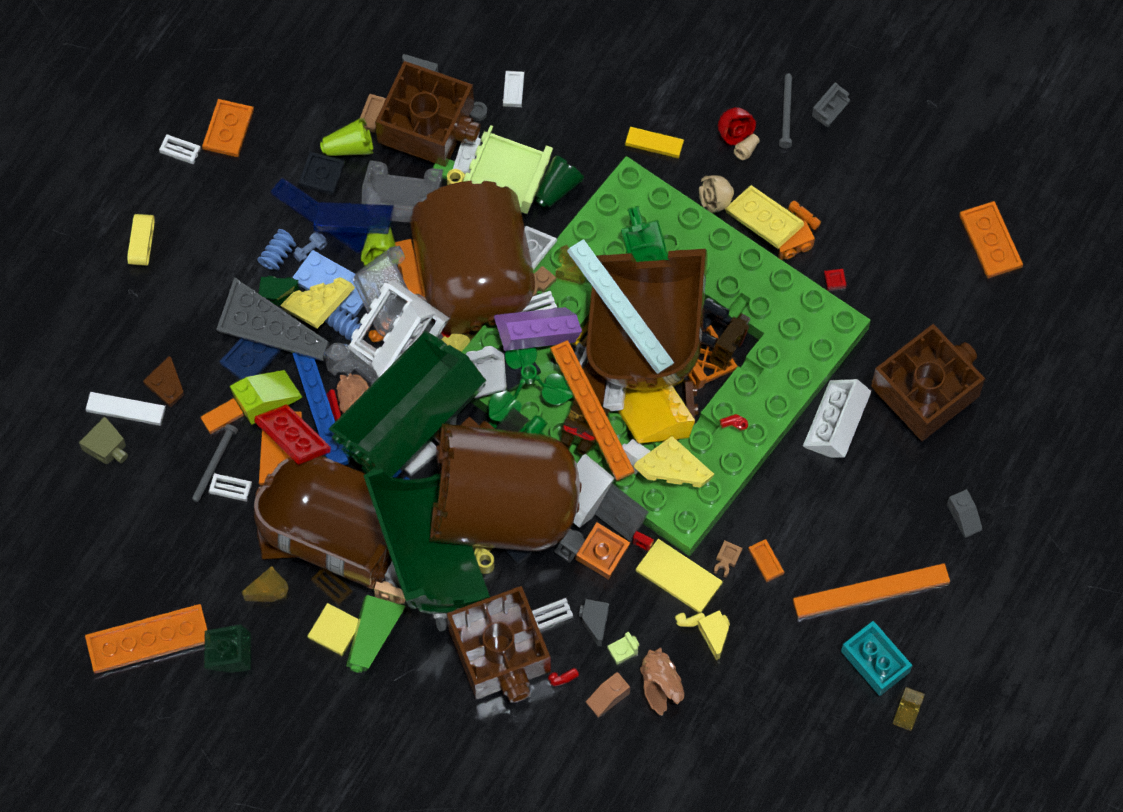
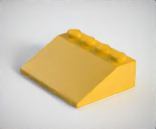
[617,385,695,444]

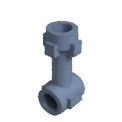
[293,232,327,262]

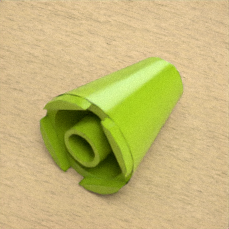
[320,118,373,156]
[361,218,399,271]

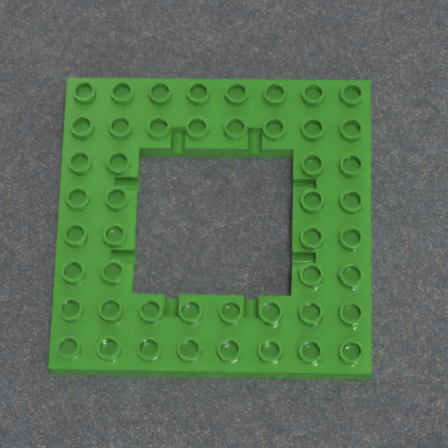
[462,156,871,557]

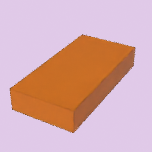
[201,398,244,434]
[748,539,784,582]

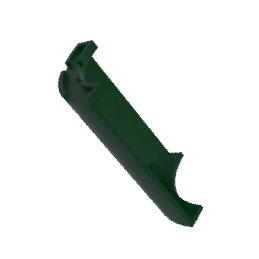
[363,469,490,614]

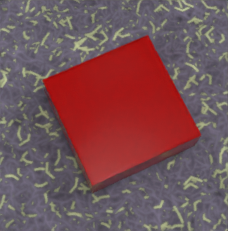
[824,269,846,291]
[633,531,654,552]

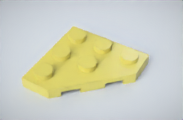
[281,277,355,329]
[634,436,714,488]

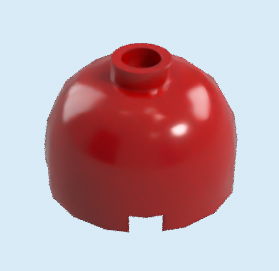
[718,107,756,145]

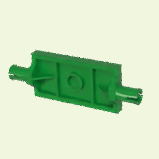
[621,206,669,262]

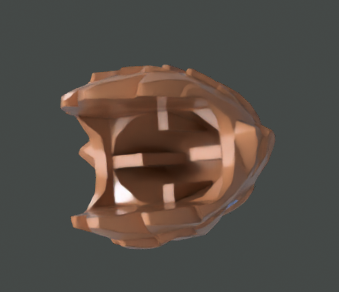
[336,373,369,414]
[640,648,684,716]

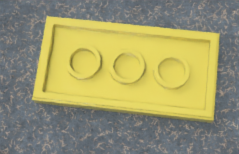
[725,185,804,248]
[636,539,723,613]

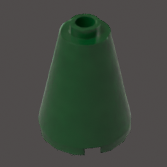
[535,155,584,208]

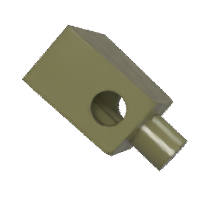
[79,417,128,464]

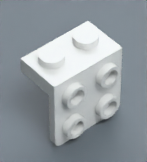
[466,346,507,398]

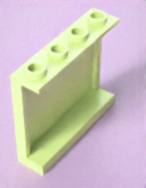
[463,125,553,214]

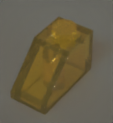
[242,566,289,602]

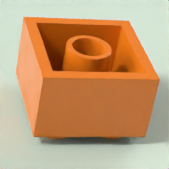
[575,522,630,580]

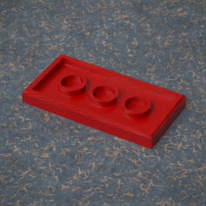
[254,404,331,465]

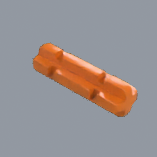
[788,201,821,230]

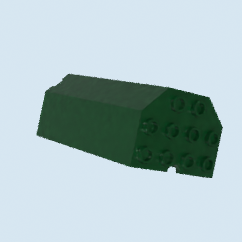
[329,330,486,478]

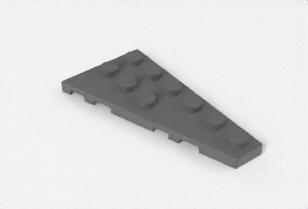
[216,277,330,361]

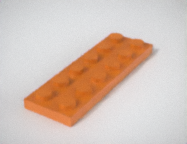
[85,604,210,674]

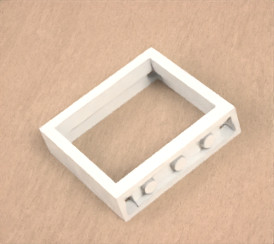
[350,280,450,361]

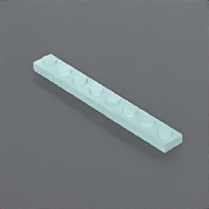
[567,239,674,374]

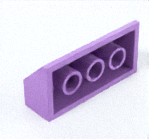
[494,307,582,351]

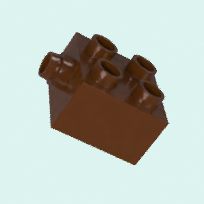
[375,61,481,167]
[871,324,985,441]
[447,586,551,703]

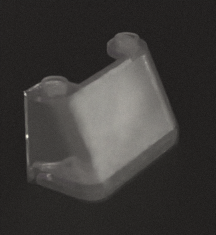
[362,161,443,223]
[353,246,427,337]
[324,343,379,385]

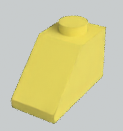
[698,610,730,660]

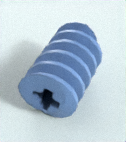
[257,229,296,270]
[325,305,362,342]

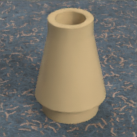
[734,134,760,160]

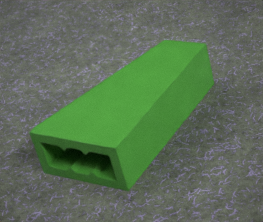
[346,595,405,673]

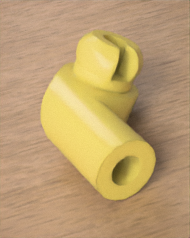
[675,613,705,627]

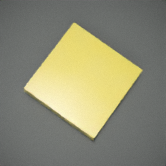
[308,603,358,656]

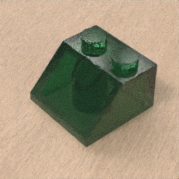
[204,625,251,673]

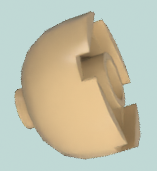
[699,175,734,213]

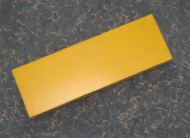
[625,127,684,158]

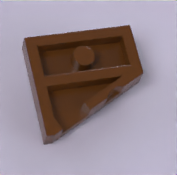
[143,356,184,408]
[683,379,698,419]

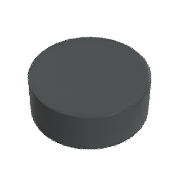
[470,102,487,121]

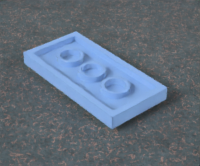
[293,250,376,317]

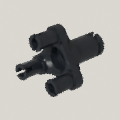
[701,298,732,349]

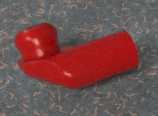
[719,414,749,430]
[548,668,579,687]

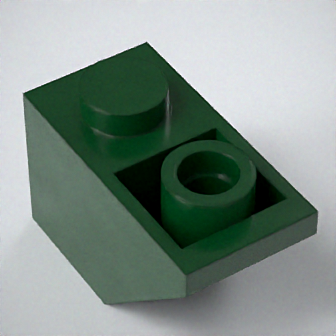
[258,276,300,307]

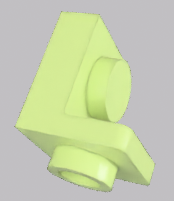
[607,632,639,665]

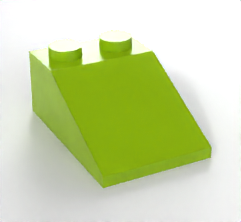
[230,370,302,425]

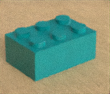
[841,621,912,696]

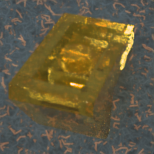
[556,245,585,284]
[893,687,925,731]

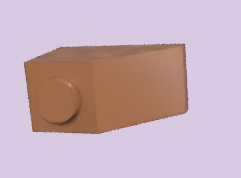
[586,672,630,718]

